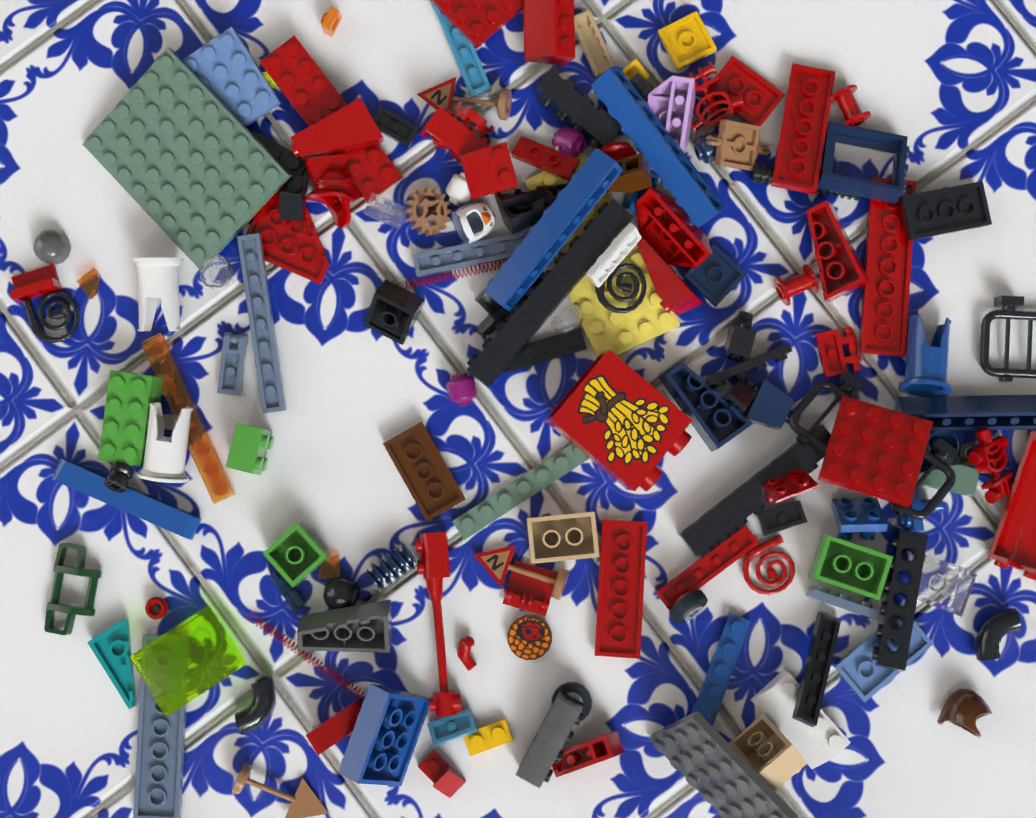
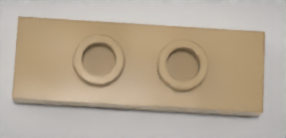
[574,9,615,79]

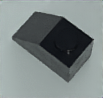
[722,378,758,413]

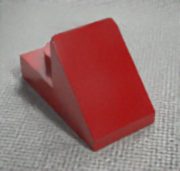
[417,749,466,798]

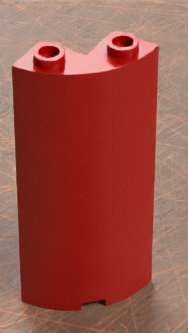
[988,430,1036,580]

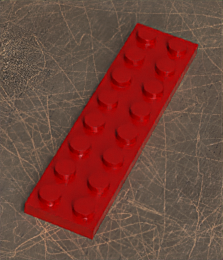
[260,35,403,204]
[859,177,916,357]

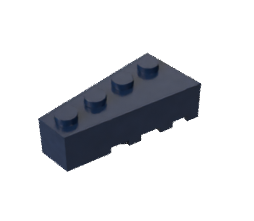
[660,363,754,452]

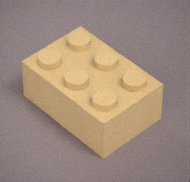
[527,512,599,564]
[729,714,808,791]

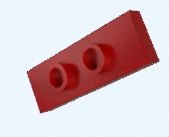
[511,136,580,181]

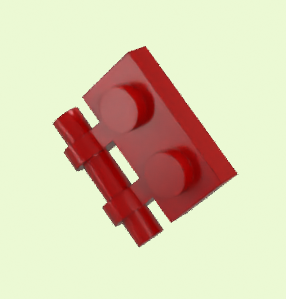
[815,327,862,378]

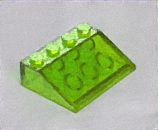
[129,605,247,717]

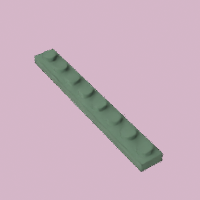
[452,444,589,540]

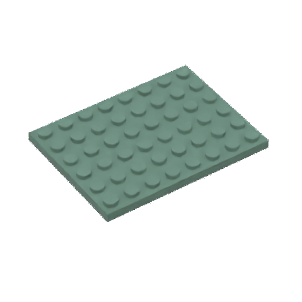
[82,47,292,270]

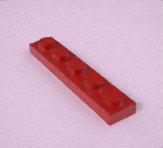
[655,525,759,611]

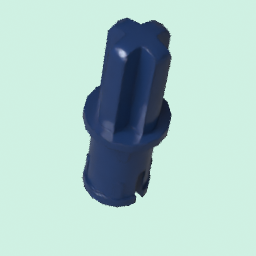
[269,571,304,612]

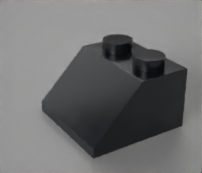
[364,279,425,345]

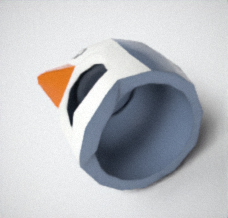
[452,202,496,244]

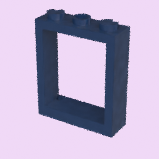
[817,121,910,204]

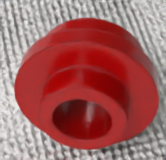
[145,597,168,619]

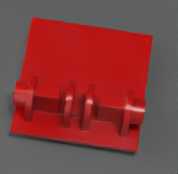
[761,469,819,503]
[502,560,558,616]

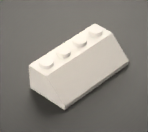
[750,670,851,769]

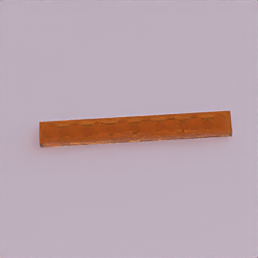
[140,333,236,504]

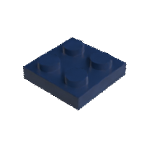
[683,244,747,307]

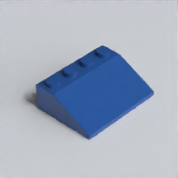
[338,684,429,786]

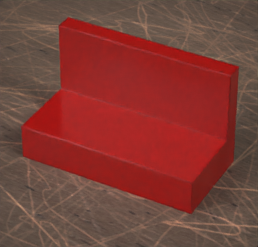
[9,264,62,303]

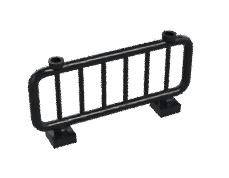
[980,296,1036,382]
[789,370,959,520]

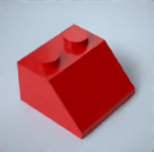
[459,142,518,200]

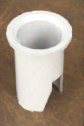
[131,257,184,331]
[136,402,193,483]

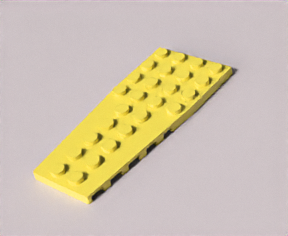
[525,153,680,357]

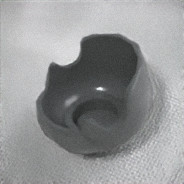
[33,230,71,265]

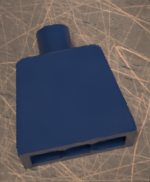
[744,380,801,430]

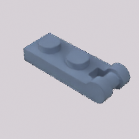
[217,332,249,396]

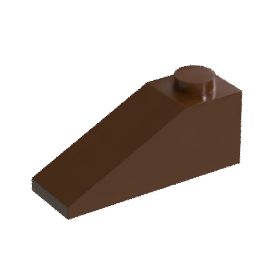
[606,153,652,193]

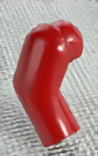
[457,636,477,671]

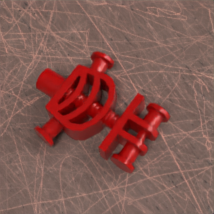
[689,61,745,134]
[968,428,1013,504]

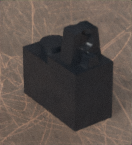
[721,311,757,363]

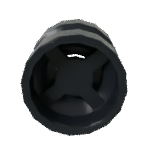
[104,461,134,493]

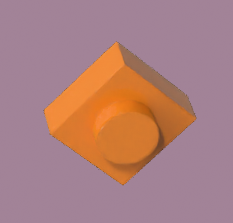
[321,7,342,37]

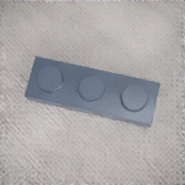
[806,585,879,620]

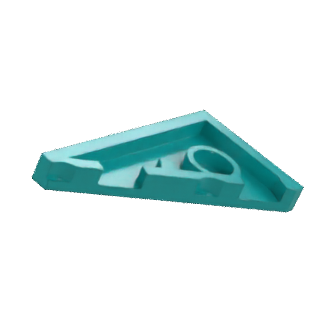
[87,618,136,709]

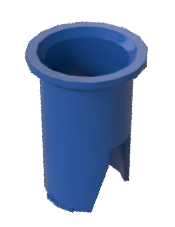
[898,314,952,397]

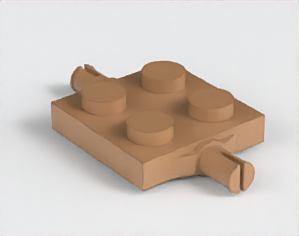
[706,120,770,171]

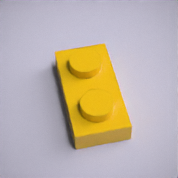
[464,718,513,756]

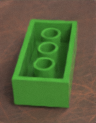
[98,370,164,466]

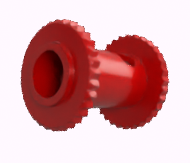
[830,85,871,126]
[774,264,819,306]

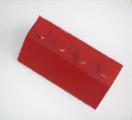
[523,0,575,66]

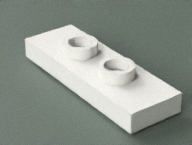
[586,223,642,288]

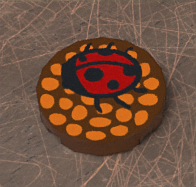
[508,615,552,660]

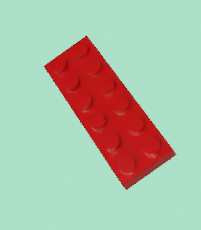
[771,63,836,195]
[594,519,647,659]

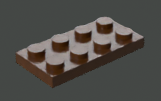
[383,422,466,522]

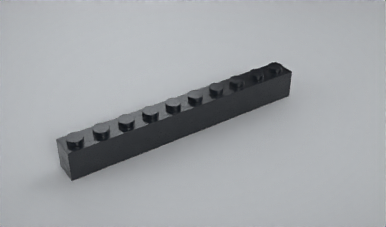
[467,199,633,388]

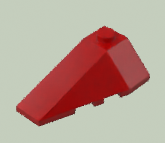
[637,233,703,315]

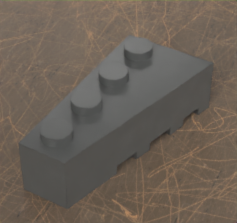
[297,599,392,653]

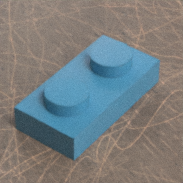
[427,708,478,747]

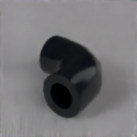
[976,608,1021,661]
[235,677,276,735]

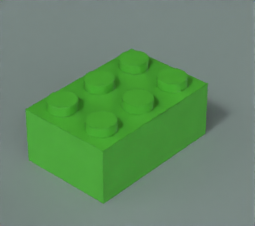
[808,534,893,600]

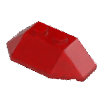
[636,187,712,268]

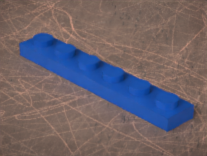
[692,613,751,726]

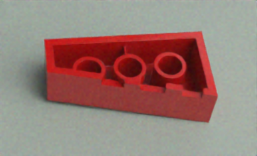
[806,200,870,302]

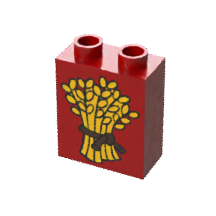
[545,349,693,491]

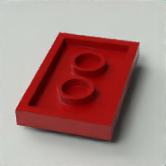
[709,55,785,127]

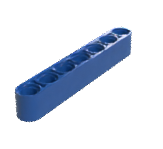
[51,458,202,540]

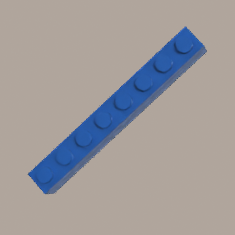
[591,66,725,228]
[484,148,623,312]

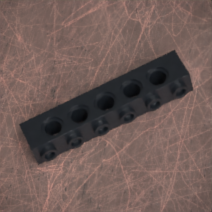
[872,529,928,672]

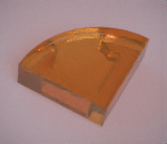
[76,268,100,300]
[318,555,341,579]

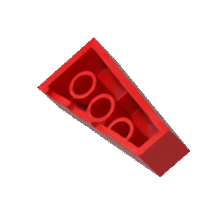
[419,106,490,163]

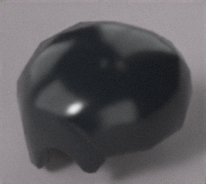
[323,577,360,610]

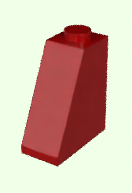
[306,699,363,755]

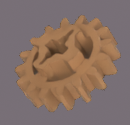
[404,187,452,236]

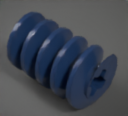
[366,543,417,590]

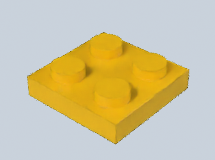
[657,11,717,71]

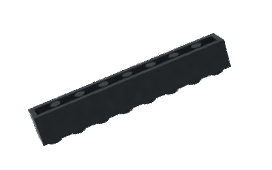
[678,424,831,557]

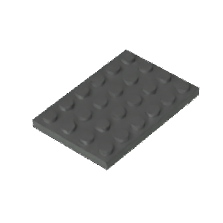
[649,711,798,818]

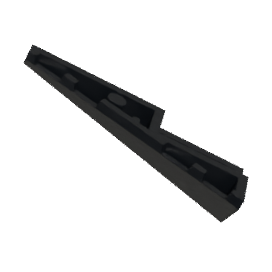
[494,183,608,234]

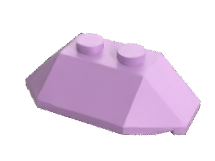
[647,75,695,154]

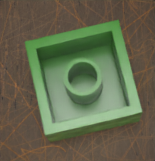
[226,423,274,475]
[262,523,330,588]

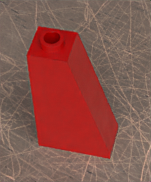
[290,98,384,161]

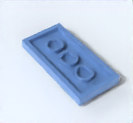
[833,616,933,703]

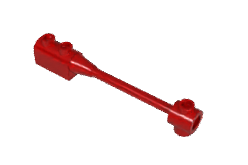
[415,531,462,717]

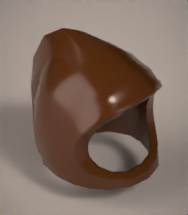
[937,688,992,737]

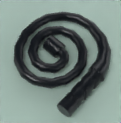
[595,263,647,313]
[22,292,80,343]

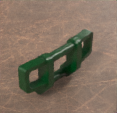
[44,543,102,635]

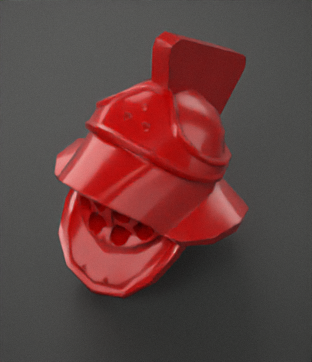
[303,154,364,229]

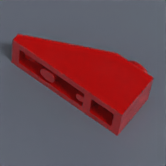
[552,731,625,777]

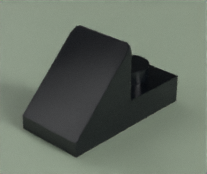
[279,175,309,222]

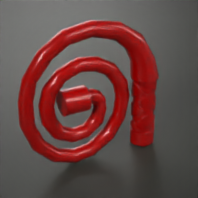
[742,534,796,595]

